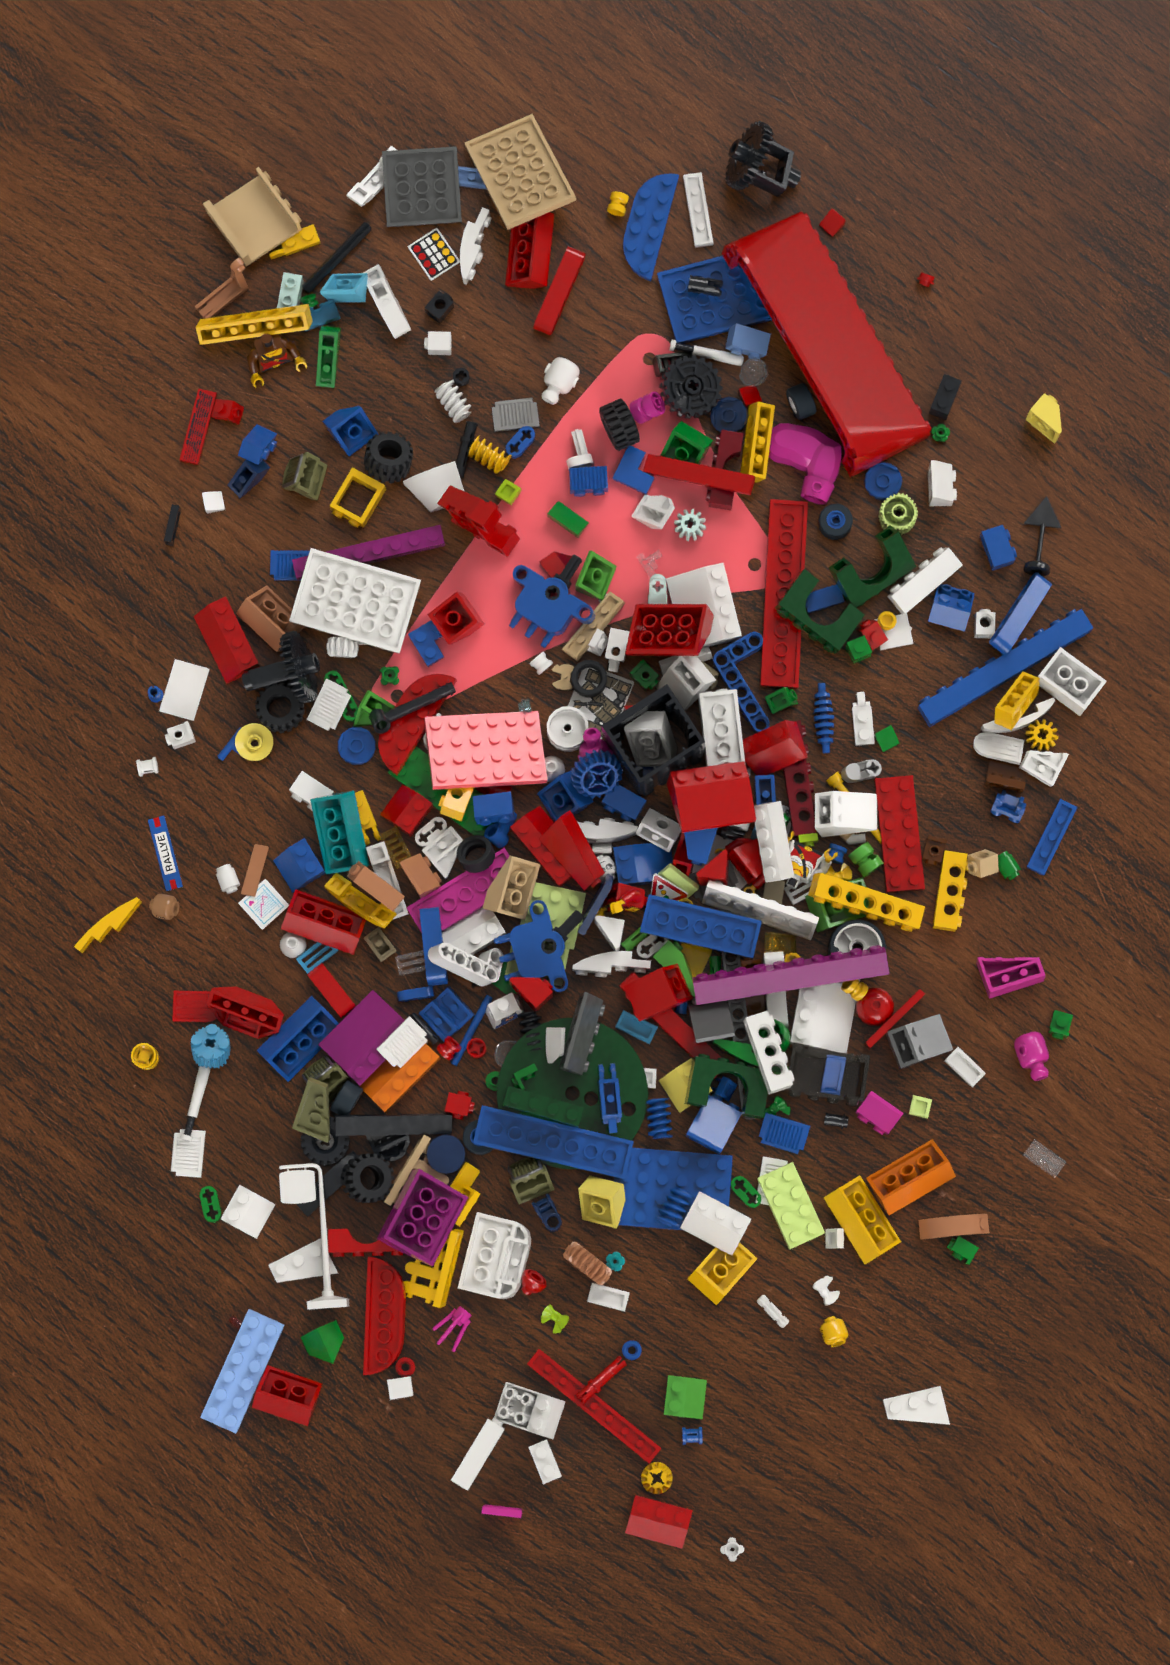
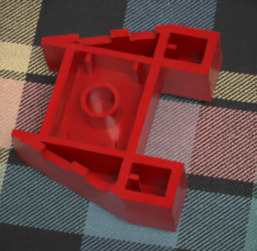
[437,485,520,557]

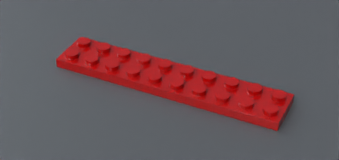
[760,499,808,689]

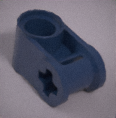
[531,1193,562,1232]

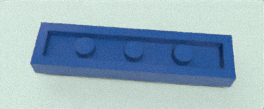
[1026,799,1077,876]

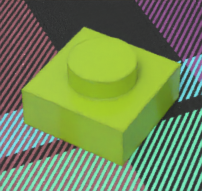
[495,479,522,506]
[797,833,818,847]

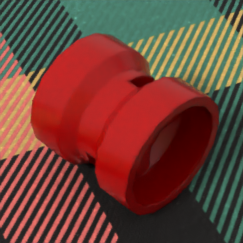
[467,1038,487,1059]

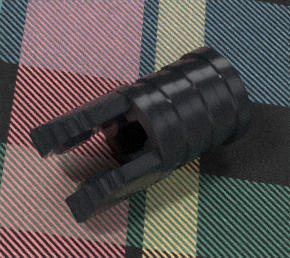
[687,275,723,297]

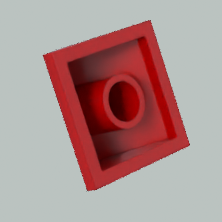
[696,849,729,886]

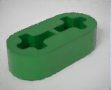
[731,1176,762,1208]
[200,1186,222,1223]

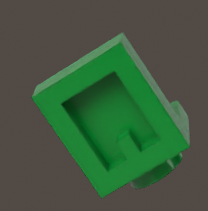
[765,687,798,714]
[1048,1010,1073,1040]
[511,1063,538,1090]

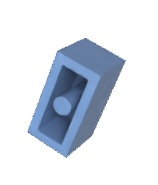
[725,323,771,360]

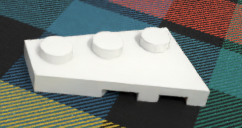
[268,1238,338,1283]
[883,1386,950,1425]

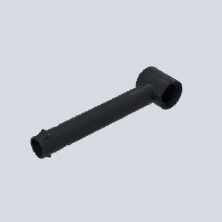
[369,682,456,734]

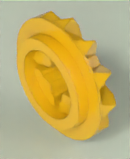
[641,1462,673,1494]

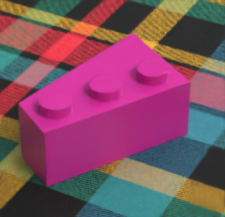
[976,957,1045,999]

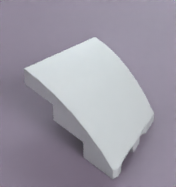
[403,461,464,513]

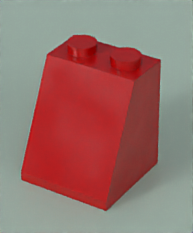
[624,964,693,1021]

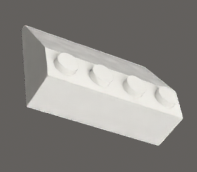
[666,563,742,648]
[790,979,860,1055]

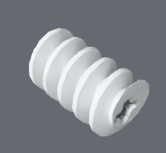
[435,380,472,423]

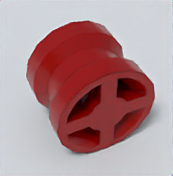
[437,1036,461,1060]

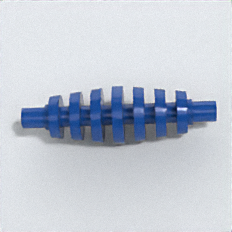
[813,683,835,754]

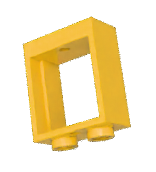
[330,467,386,528]

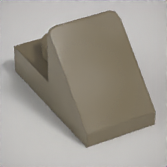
[364,927,396,962]

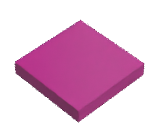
[482,1504,523,1518]

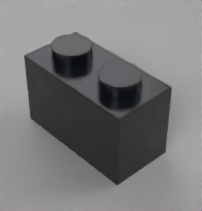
[929,374,962,420]

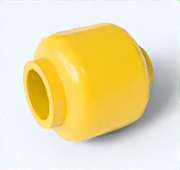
[820,1316,848,1347]

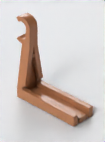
[195,257,249,319]

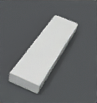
[683,172,713,248]

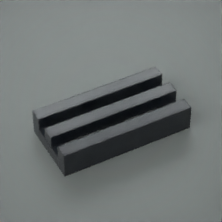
[164,504,181,546]

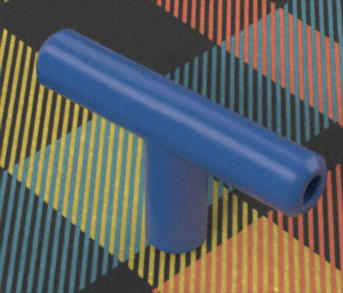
[217,727,241,761]

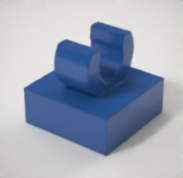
[711,1076,737,1102]

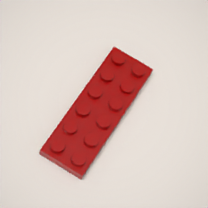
[874,775,925,893]

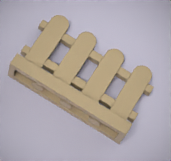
[382,1134,449,1206]

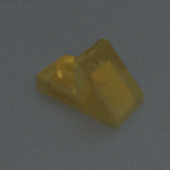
[765,932,796,955]

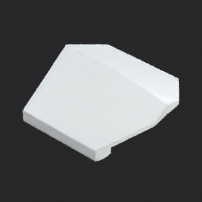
[632,495,675,529]
[546,1027,565,1063]

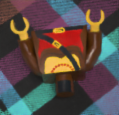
[247,334,307,388]

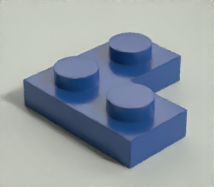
[408,620,444,667]

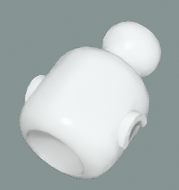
[542,357,580,405]

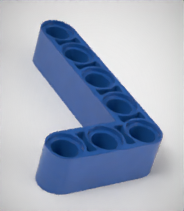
[713,632,770,734]

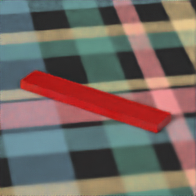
[643,454,756,495]

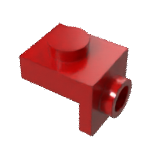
[211,399,244,425]
[857,619,888,650]

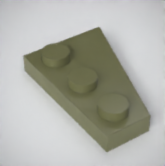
[292,1077,330,1143]

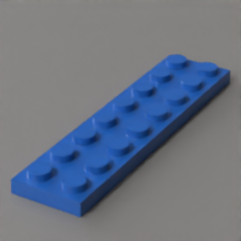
[473,1105,634,1180]

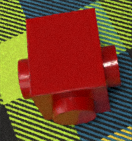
[445,1091,475,1120]

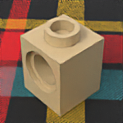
[967,849,999,878]

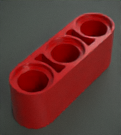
[307,963,356,1018]

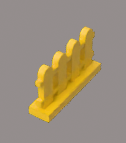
[403,1229,464,1308]

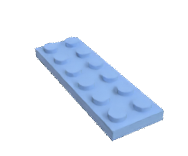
[200,1309,285,1434]

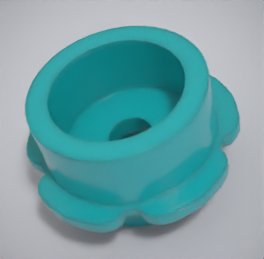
[606,1252,625,1271]

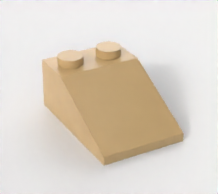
[483,856,540,920]

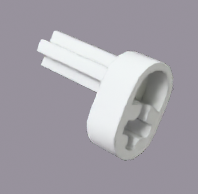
[566,429,594,470]

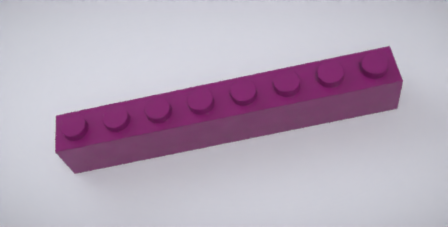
[292,525,445,581]

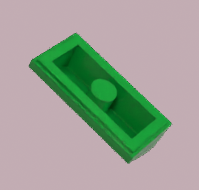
[547,501,589,538]

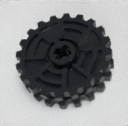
[659,355,723,419]

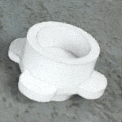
[720,1537,744,1562]

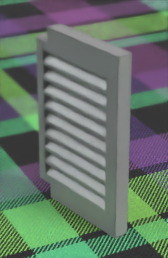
[492,398,540,432]

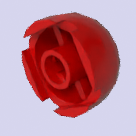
[856,988,894,1026]

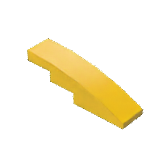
[74,897,142,953]

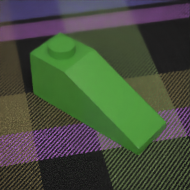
[653,940,695,997]

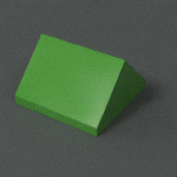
[575,550,617,601]

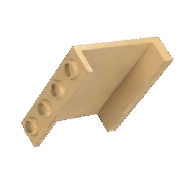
[203,167,302,266]

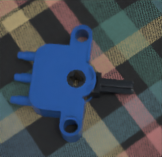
[509,555,595,648]

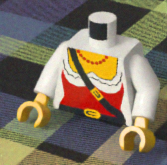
[786,831,838,889]

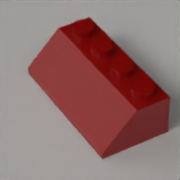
[505,212,554,289]
[194,596,260,684]
[510,806,573,888]
[281,889,366,955]

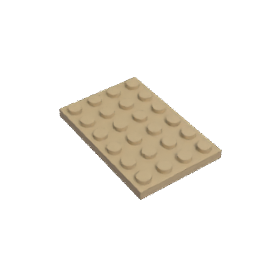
[464,114,576,230]

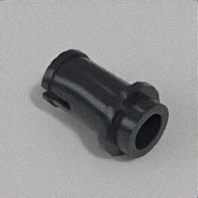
[720,826,745,840]
[824,1113,849,1129]

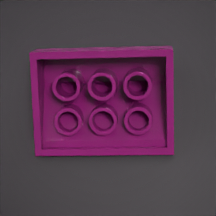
[318,990,405,1086]
[377,1169,468,1266]

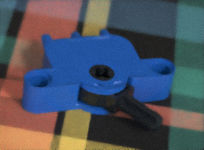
[494,900,584,992]

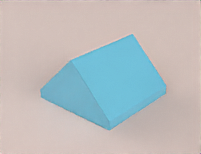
[320,273,368,303]

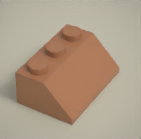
[236,585,305,652]

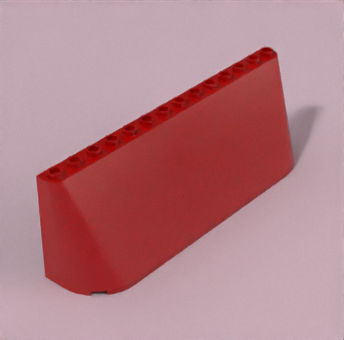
[722,212,931,478]

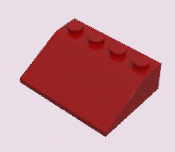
[625,604,714,656]
[667,761,756,833]

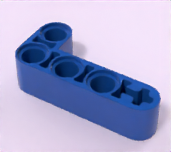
[420,907,448,986]

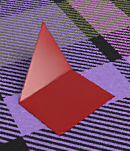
[539,551,572,578]

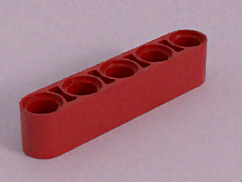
[533,246,586,336]

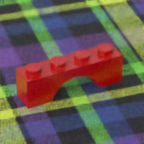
[328,1229,403,1257]

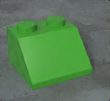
[663,1375,707,1419]

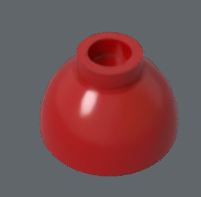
[521,1269,547,1296]

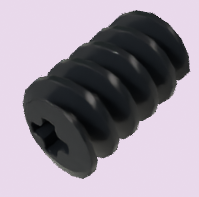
[518,1011,543,1051]

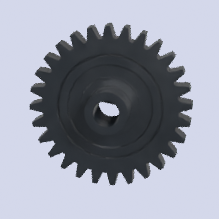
[725,121,801,197]
[242,631,320,703]

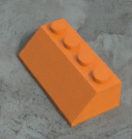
[359,1043,441,1114]
[866,1139,956,1215]

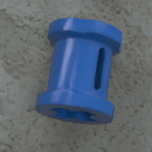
[682,1427,703,1445]

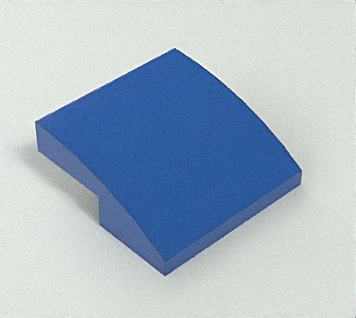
[419,986,475,1042]

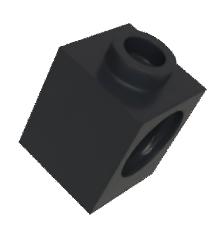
[424,291,454,324]

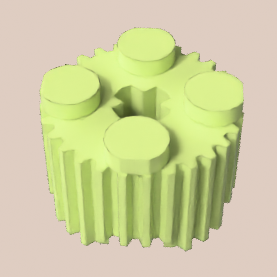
[878,493,918,535]

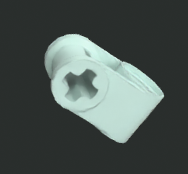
[648,574,667,604]

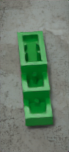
[712,1039,788,1075]

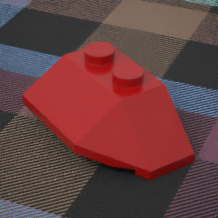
[207,986,284,1039]

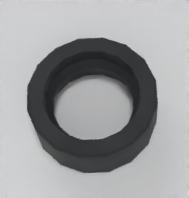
[571,660,607,698]
[457,835,495,873]

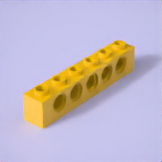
[196,304,313,345]
[808,873,925,932]

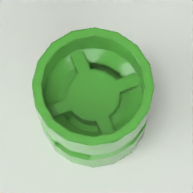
[848,842,884,878]

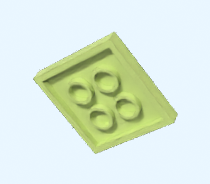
[520,882,586,950]

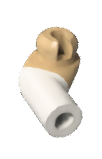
[840,833,866,845]

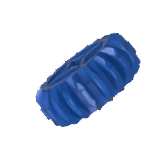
[571,749,623,799]

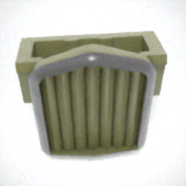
[282,452,328,500]
[302,1056,351,1102]
[508,1157,555,1205]

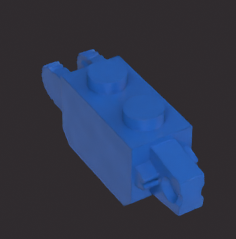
[598,1063,622,1134]

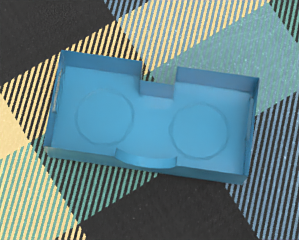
[305,299,341,332]

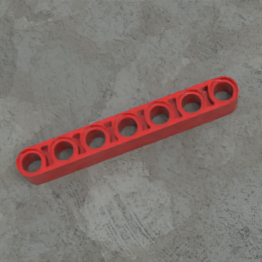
[619,972,721,1079]

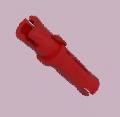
[576,1356,627,1404]

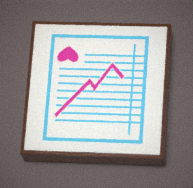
[237,877,289,932]

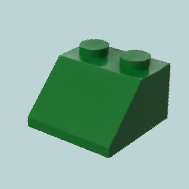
[660,421,713,464]

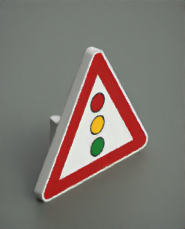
[651,873,688,901]

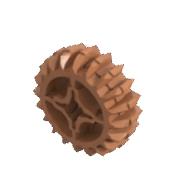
[563,1242,612,1285]

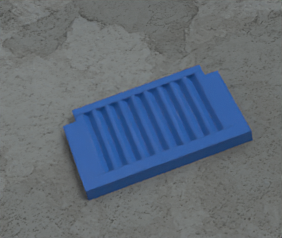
[270,550,310,581]
[759,1112,810,1154]

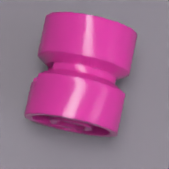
[630,391,665,424]

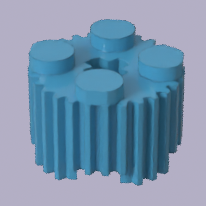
[191,1024,231,1069]

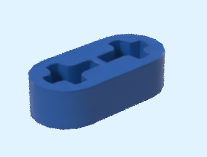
[506,426,535,459]
[397,986,434,1002]

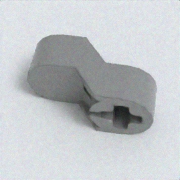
[841,760,882,783]

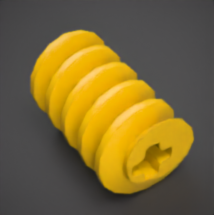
[468,435,511,474]

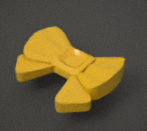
[826,863,852,881]

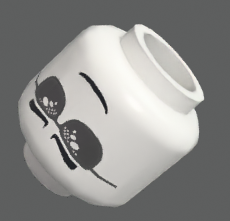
[597,854,617,883]

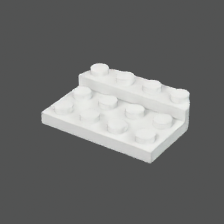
[458,1212,531,1299]

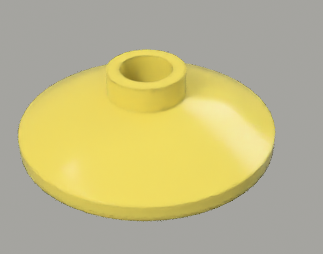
[235,723,273,761]

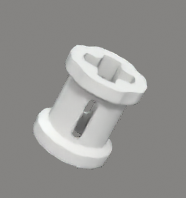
[136,757,159,777]

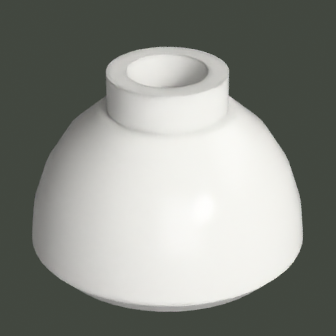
[545,756,565,782]
[280,932,307,958]

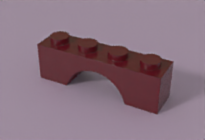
[706,430,744,510]

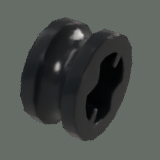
[453,368,470,386]

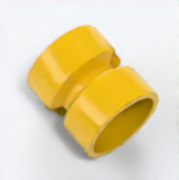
[131,1043,159,1070]

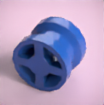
[828,843,848,865]

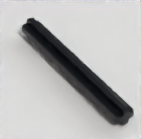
[302,222,372,293]

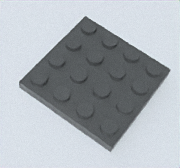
[382,146,462,227]

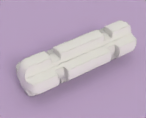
[757,1295,789,1328]

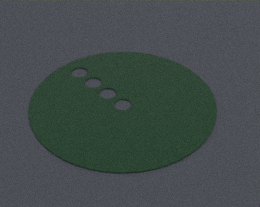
[497,1018,648,1169]

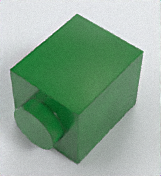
[846,635,872,664]

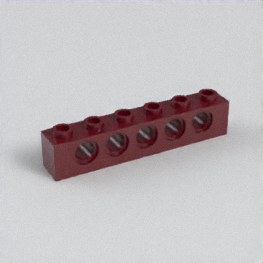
[783,720,817,839]

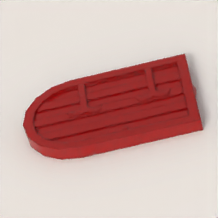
[172,991,217,1023]

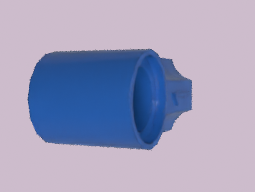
[484,812,517,848]

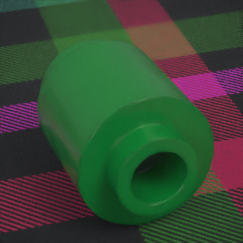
[998,851,1021,880]

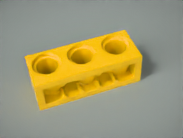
[994,671,1040,730]

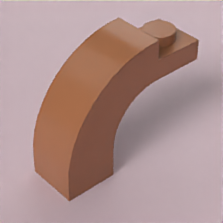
[918,1214,989,1240]

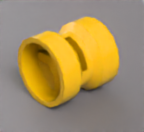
[607,191,629,216]
[841,979,868,1001]

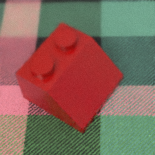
[427,592,484,645]
[380,784,433,837]

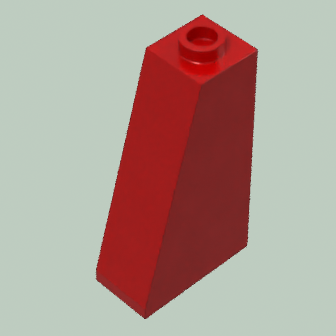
[539,810,605,891]

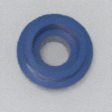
[622,1340,642,1360]

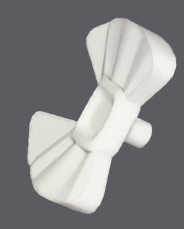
[813,1276,840,1306]

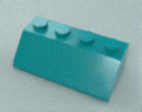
[310,790,370,874]

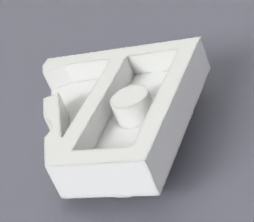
[1019,750,1069,787]
[422,826,463,879]

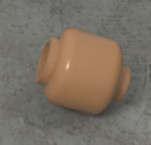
[149,894,180,920]

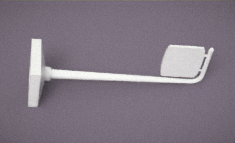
[279,1163,349,1310]

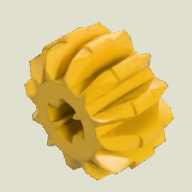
[1025,719,1058,752]

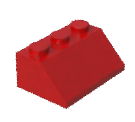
[743,720,808,776]
[509,977,553,1011]
[252,1365,323,1426]
[625,1495,693,1548]

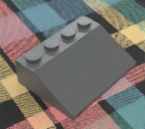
[558,992,605,1076]

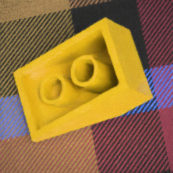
[688,1242,758,1305]

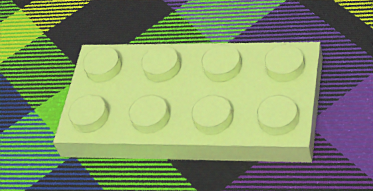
[757,1162,825,1249]

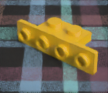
[450,1162,480,1227]

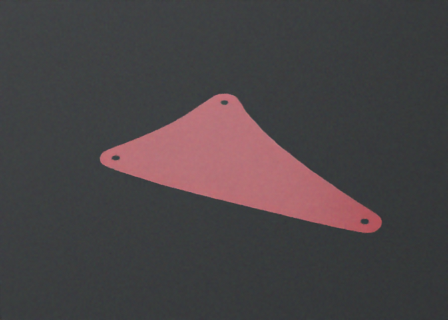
[371,334,768,706]

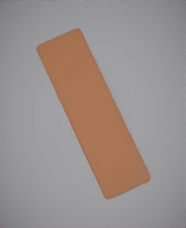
[241,844,269,897]

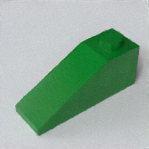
[316,326,341,388]

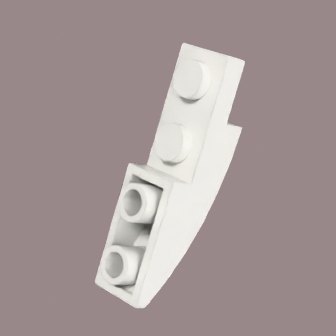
[460,207,491,285]
[363,264,411,339]
[577,818,638,844]
[572,951,651,977]

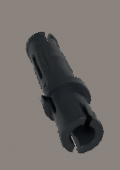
[456,421,478,479]

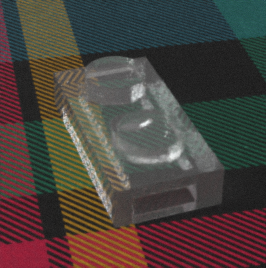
[1023,1139,1066,1178]

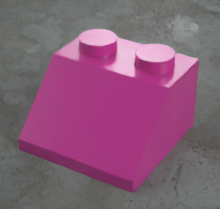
[855,1091,903,1135]

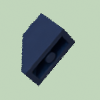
[228,460,270,498]

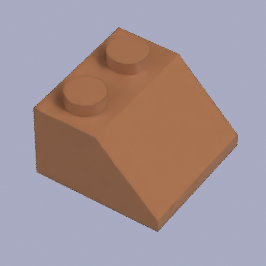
[399,853,442,899]

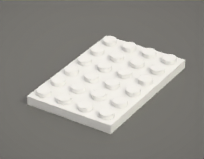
[289,548,421,654]

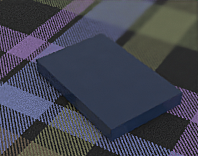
[578,874,613,935]

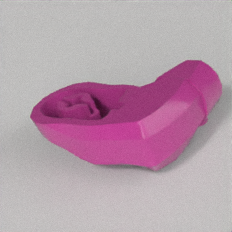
[769,423,841,505]

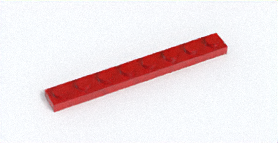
[527,1349,662,1464]

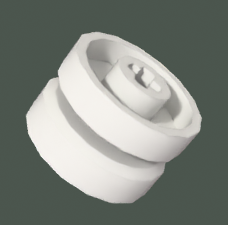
[547,706,588,752]

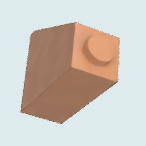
[347,861,405,911]

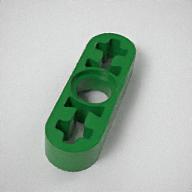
[324,671,358,722]

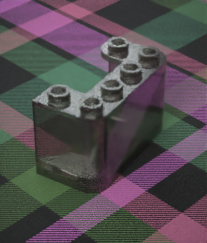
[785,1043,870,1107]

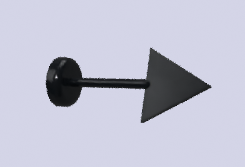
[1023,496,1062,576]

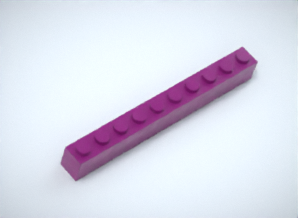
[692,945,889,1005]

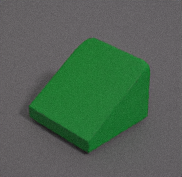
[874,725,900,752]

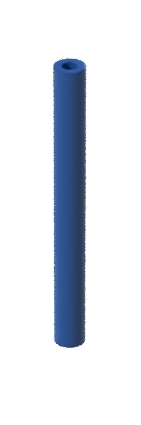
[450,995,493,1066]

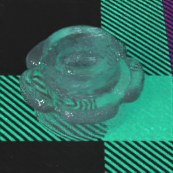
[518,698,532,715]

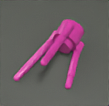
[433,1306,472,1352]

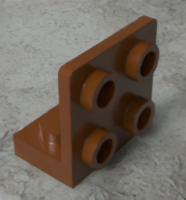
[984,754,1027,793]

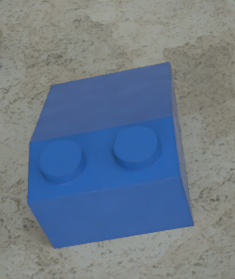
[613,843,673,886]

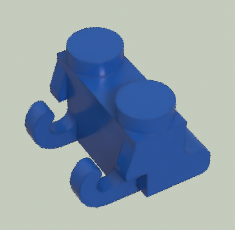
[991,789,1026,823]

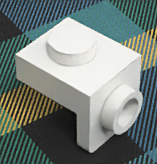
[587,629,608,656]

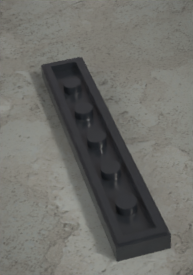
[335,1113,452,1136]

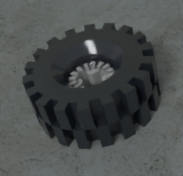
[301,1117,350,1166]

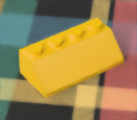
[824,1176,901,1264]

